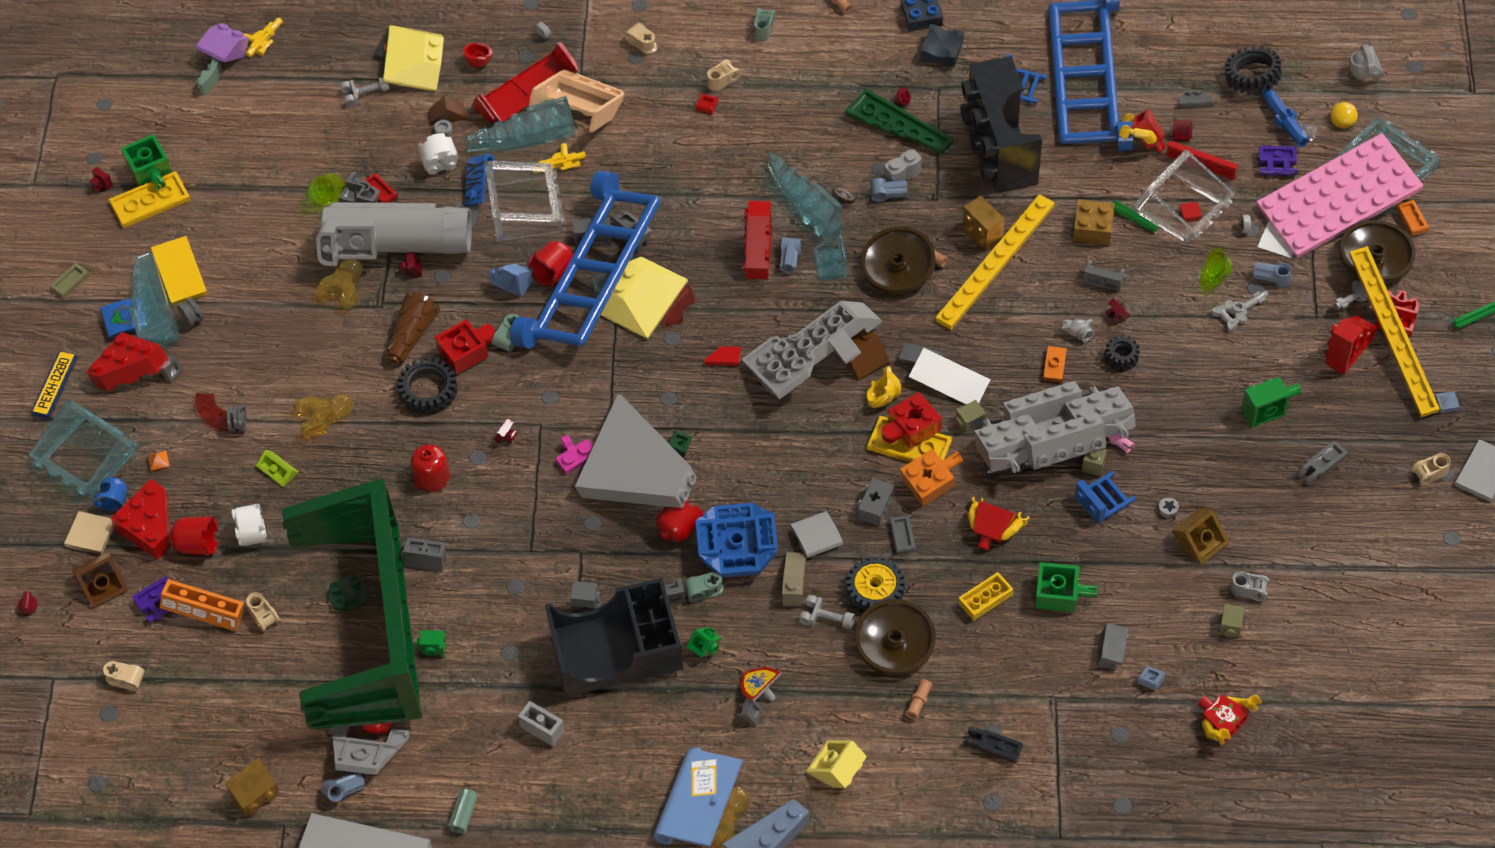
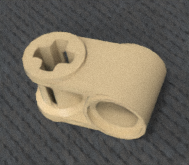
[624,22,657,55]
[707,59,741,91]
[1411,453,1451,486]
[246,592,280,632]
[103,661,145,691]

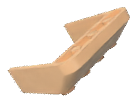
[529,70,624,132]

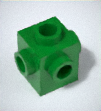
[686,627,722,658]

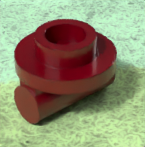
[893,87,911,107]
[18,591,38,614]

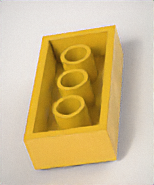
[958,572,1013,621]

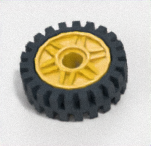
[846,557,905,613]

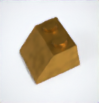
[1172,508,1230,565]
[225,758,279,817]

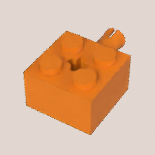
[900,448,963,507]

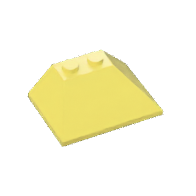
[383,25,444,92]
[601,257,688,339]

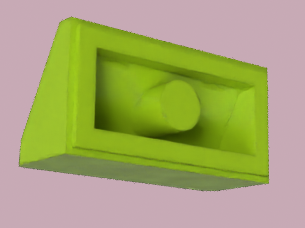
[255,450,298,487]

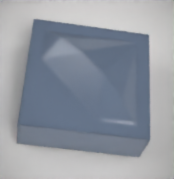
[1435,391,1460,413]
[1138,666,1165,690]

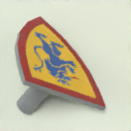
[741,667,782,702]

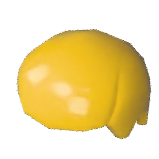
[1330,102,1358,129]

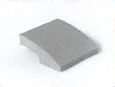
[791,511,843,557]

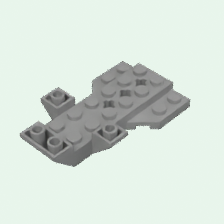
[742,301,882,399]

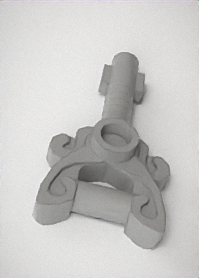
[1333,281,1370,310]
[1211,290,1268,332]

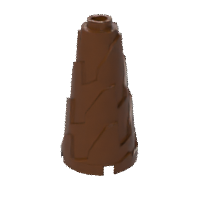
[387,292,440,364]

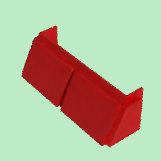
[471,42,579,126]

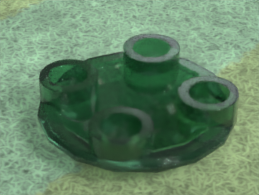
[328,575,367,611]

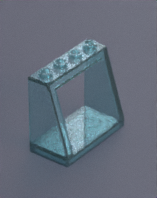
[29,398,140,497]

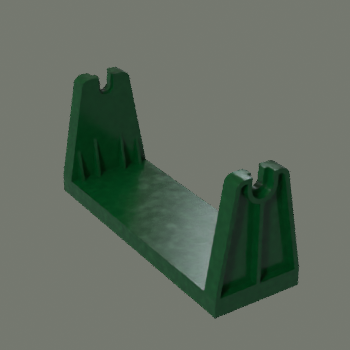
[281,479,423,729]

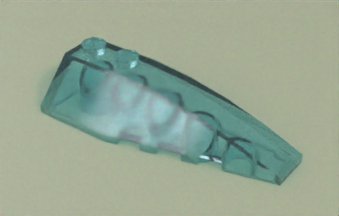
[465,96,575,152]
[768,152,843,240]
[131,251,181,346]

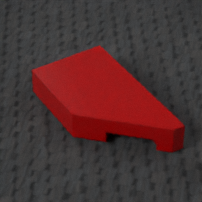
[705,346,741,366]

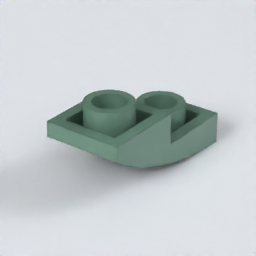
[197,57,222,96]

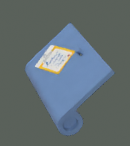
[653,747,743,847]

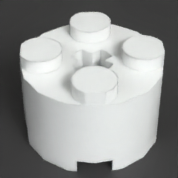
[417,133,459,175]
[232,504,267,546]

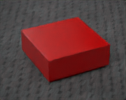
[695,93,719,115]
[1179,201,1202,222]

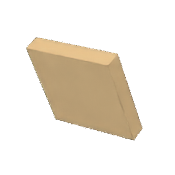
[64,511,114,555]

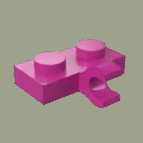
[555,435,593,475]

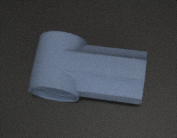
[870,178,908,202]
[780,237,801,274]
[1253,262,1292,287]
[321,772,365,802]

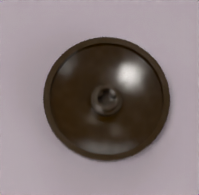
[1339,220,1416,284]
[861,227,936,294]
[855,599,936,676]

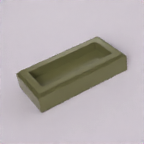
[49,263,90,299]

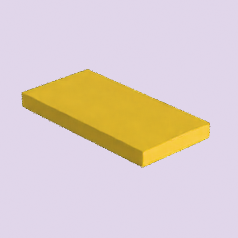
[109,171,191,228]
[151,236,208,306]
[867,416,952,463]

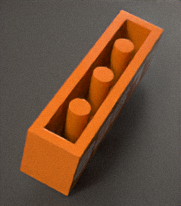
[160,579,244,631]

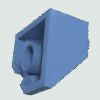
[488,264,533,297]

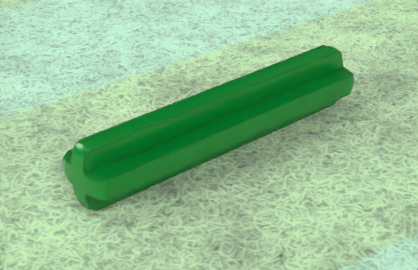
[1112,200,1160,232]
[1452,301,1495,329]

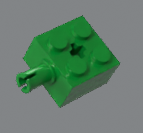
[121,134,172,190]
[1241,377,1302,428]
[1035,562,1098,612]

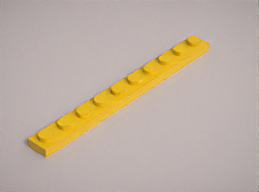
[936,194,1055,330]
[1349,246,1440,417]

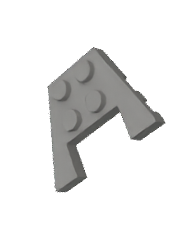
[332,726,410,775]

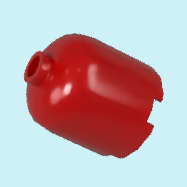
[527,241,573,287]
[410,444,451,492]
[656,498,704,543]
[169,516,219,555]

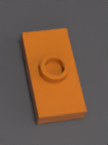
[1396,200,1429,236]
[1043,346,1067,383]

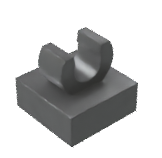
[160,355,183,382]
[736,698,763,726]

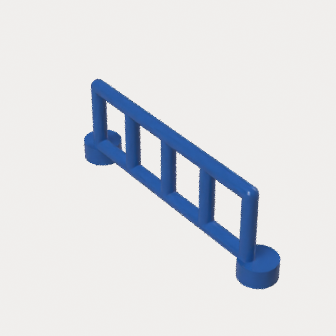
[1048,0,1133,151]
[510,170,661,348]

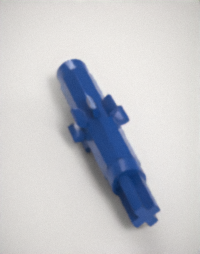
[1259,87,1309,148]

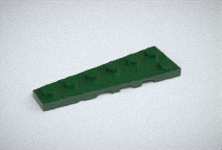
[845,89,953,154]

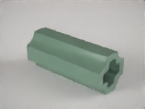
[448,789,477,834]

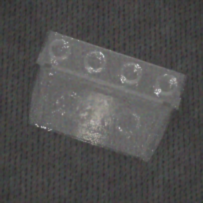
[1131,149,1235,243]
[484,161,565,242]

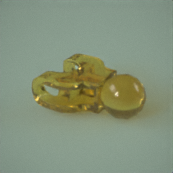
[315,259,362,312]
[293,394,354,439]
[713,787,750,848]

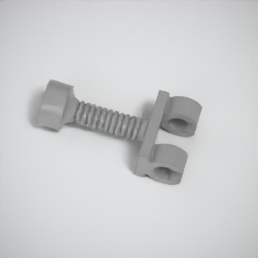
[340,77,390,108]
[799,595,855,629]

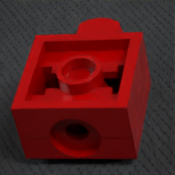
[435,319,495,375]
[882,392,942,449]

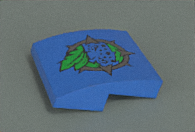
[100,298,148,339]

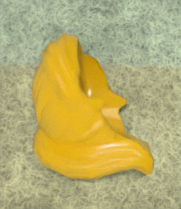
[866,366,901,408]

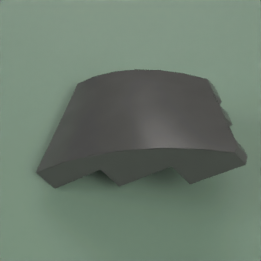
[339,172,380,203]

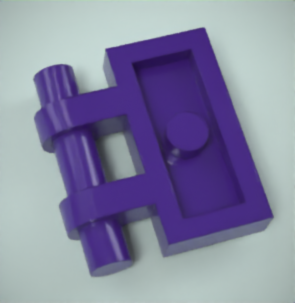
[1259,146,1297,177]
[132,576,169,623]

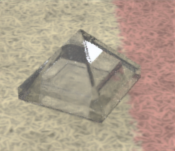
[1300,121,1319,141]

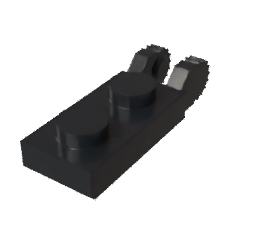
[963,727,1024,763]

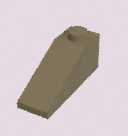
[782,552,806,606]

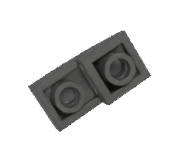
[898,343,943,364]

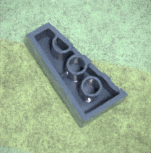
[723,799,810,848]

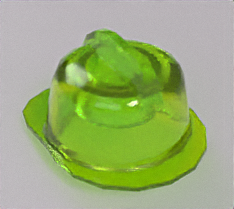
[305,173,346,205]
[1200,248,1233,291]

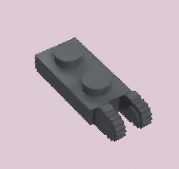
[1296,440,1348,485]

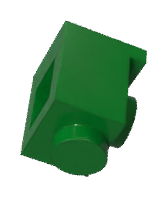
[416,630,447,658]

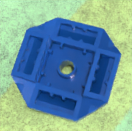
[696,503,778,578]

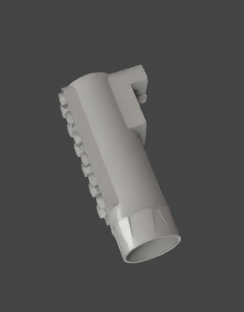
[316,202,472,266]

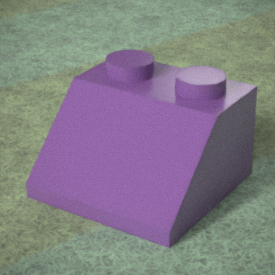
[196,23,249,62]

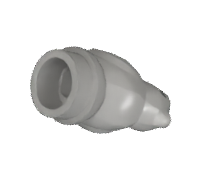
[1061,318,1094,342]

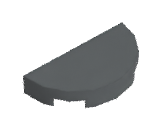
[1178,90,1214,109]

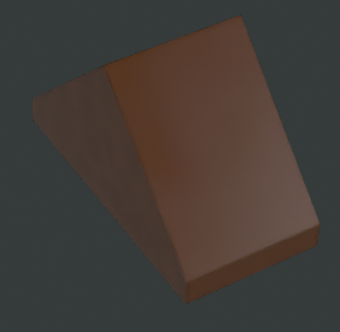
[429,95,467,125]

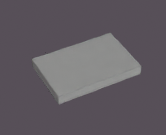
[1455,439,1495,502]

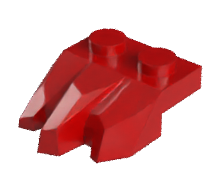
[1374,290,1420,337]

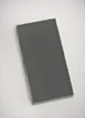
[890,515,916,555]

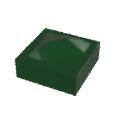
[669,430,693,455]

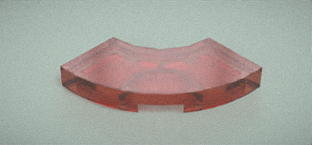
[664,285,695,327]
[195,393,228,431]

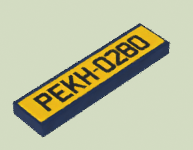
[31,351,78,419]

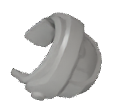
[1349,44,1385,80]

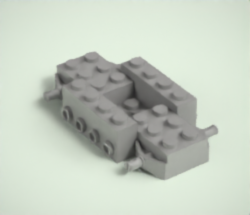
[975,381,1136,473]

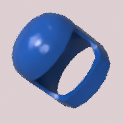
[93,477,128,511]

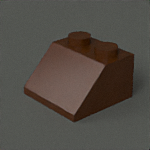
[842,329,890,381]
[72,552,128,608]

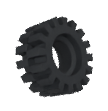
[1105,335,1140,371]

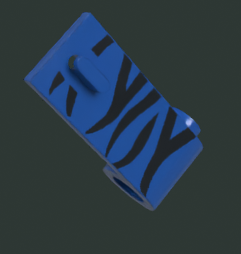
[465,153,496,206]

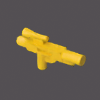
[244,18,283,58]
[532,143,586,173]

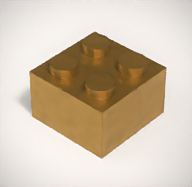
[962,196,1005,252]
[1073,199,1115,246]

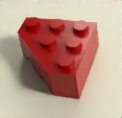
[742,201,772,280]
[1325,316,1377,375]
[86,332,169,391]
[111,479,171,560]

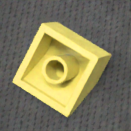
[806,740,867,788]

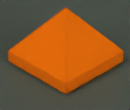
[147,451,170,472]

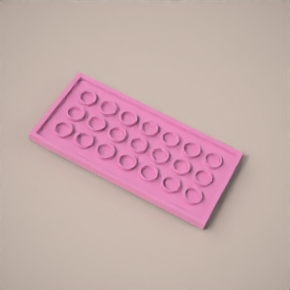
[1257,133,1424,258]

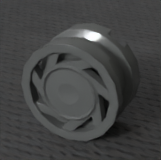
[177,297,204,327]
[227,404,247,432]

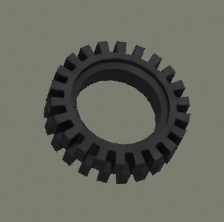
[1225,46,1282,94]
[397,357,458,415]

